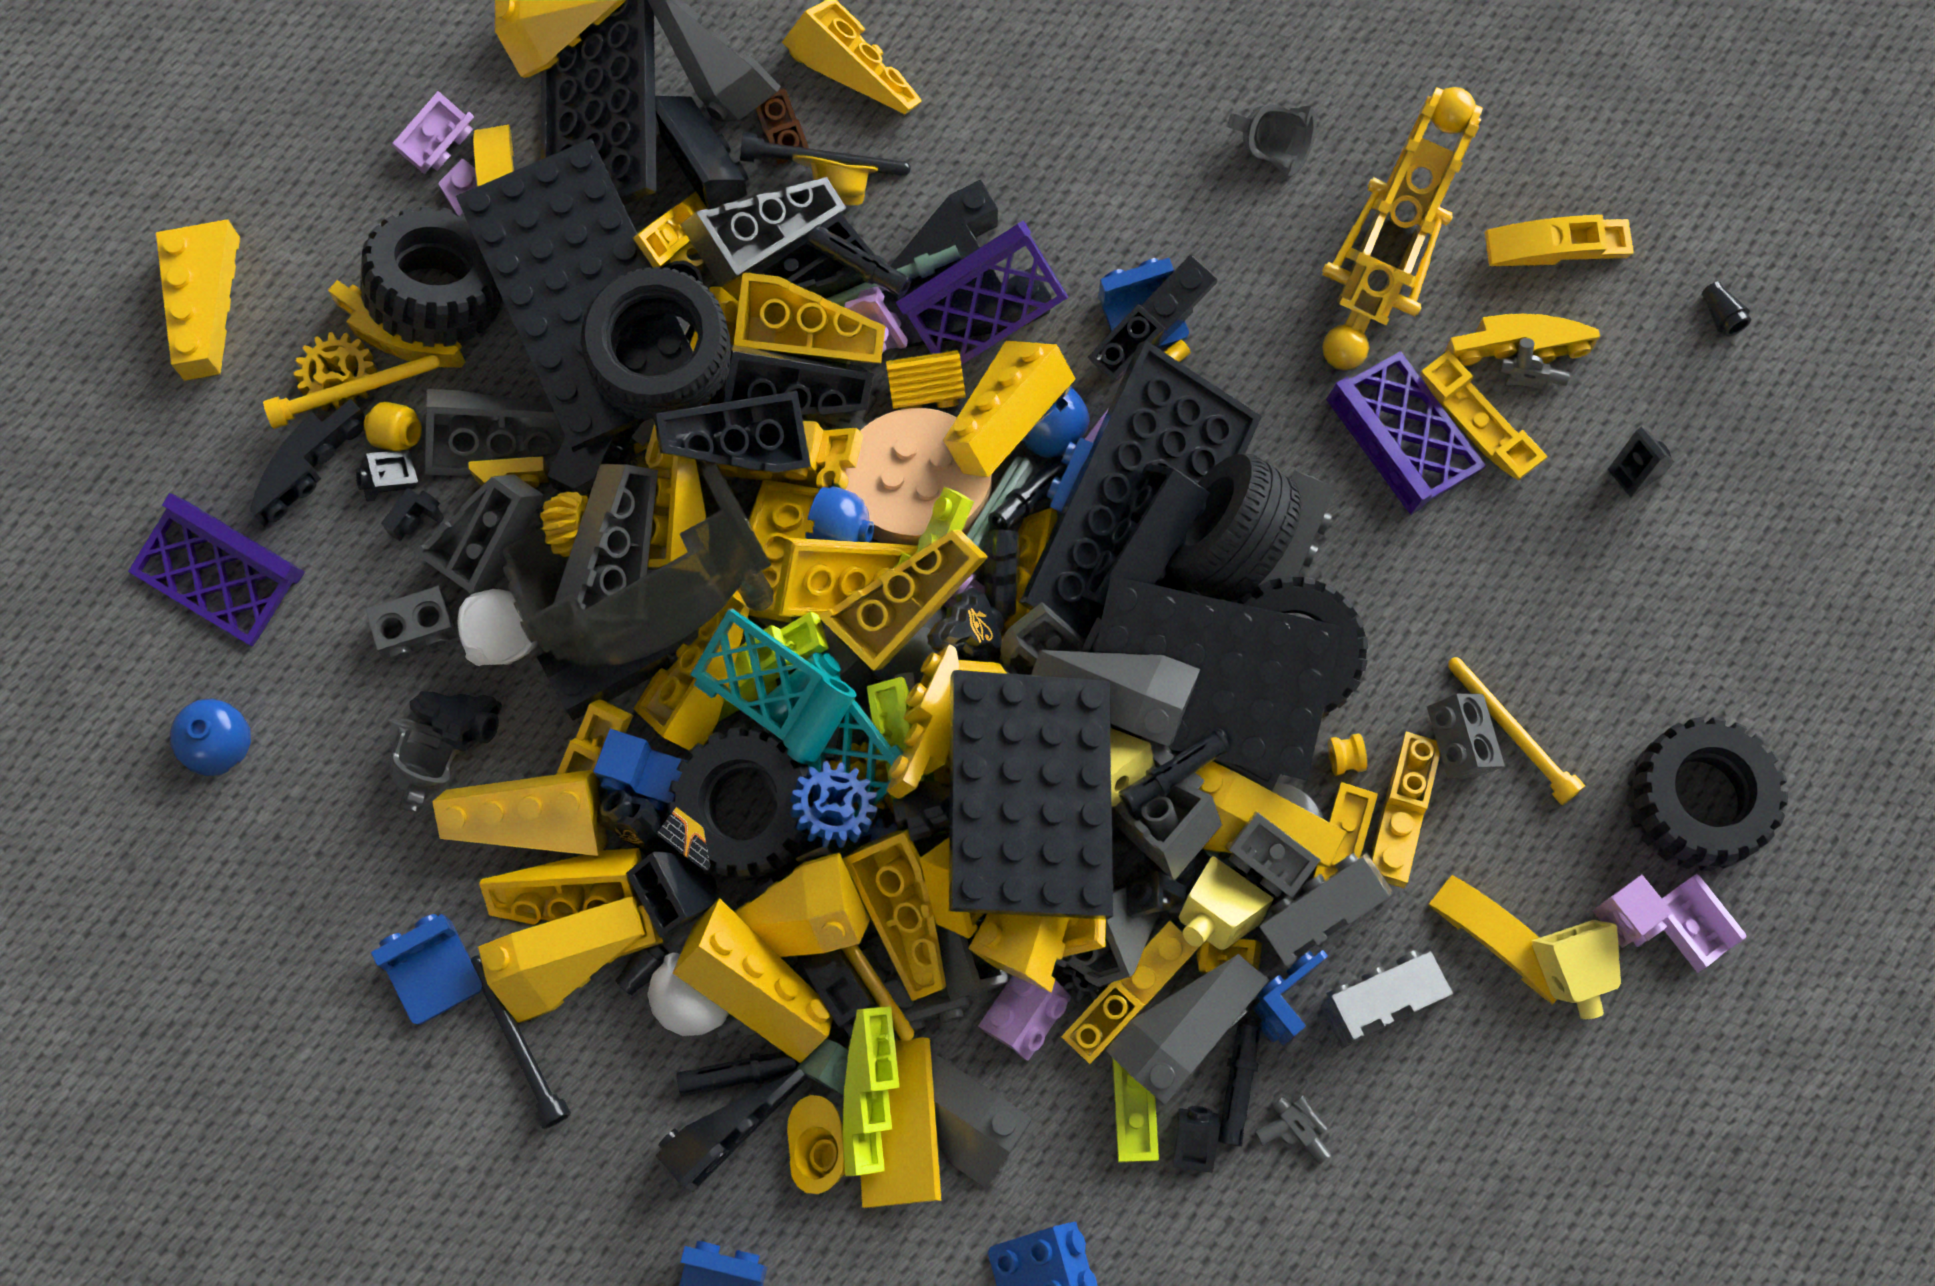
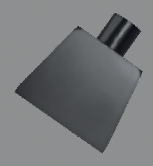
[626,852,718,938]

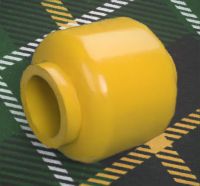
[364,401,422,451]

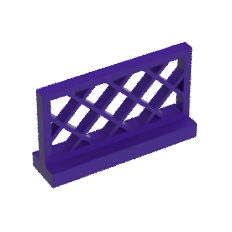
[896,220,1068,365]
[1326,351,1486,515]
[128,493,305,646]

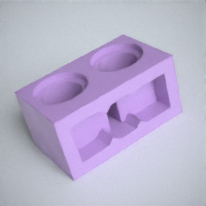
[1592,875,1673,948]

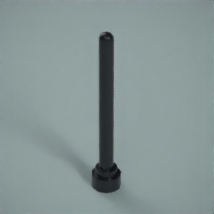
[740,132,911,176]
[471,955,571,1129]

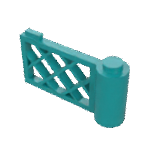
[691,609,856,764]
[759,652,904,818]

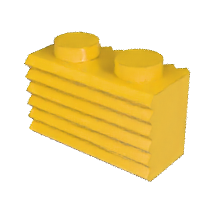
[886,350,966,410]

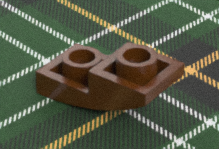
[754,88,810,165]

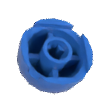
[1021,386,1090,458]
[805,486,874,542]
[170,698,251,776]

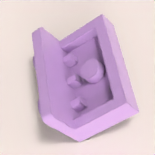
[391,91,474,174]
[1662,874,1746,973]
[978,976,1071,1061]

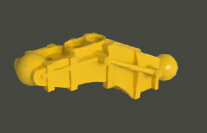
[1322,87,1483,371]

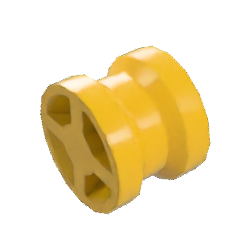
[1328,733,1367,776]

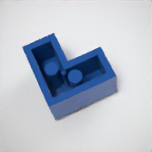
[593,728,688,814]

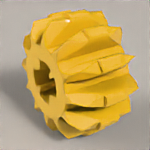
[540,492,588,557]

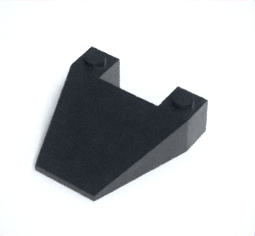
[882,179,1051,348]

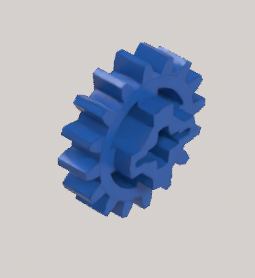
[790,762,877,848]

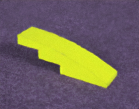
[867,677,946,842]
[843,1006,899,1176]

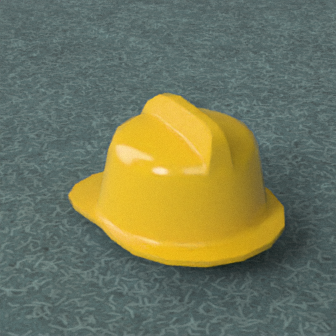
[792,155,877,206]
[787,1095,845,1194]

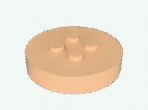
[845,408,992,545]

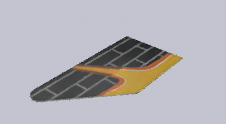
[657,807,710,870]

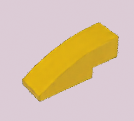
[557,700,633,788]

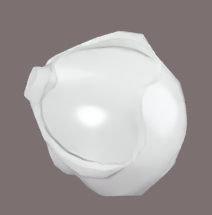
[457,589,540,666]
[647,952,729,1036]

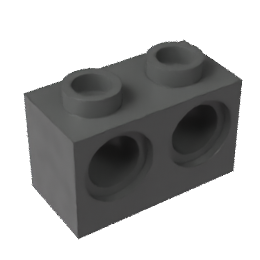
[365,586,458,661]
[1426,694,1505,779]

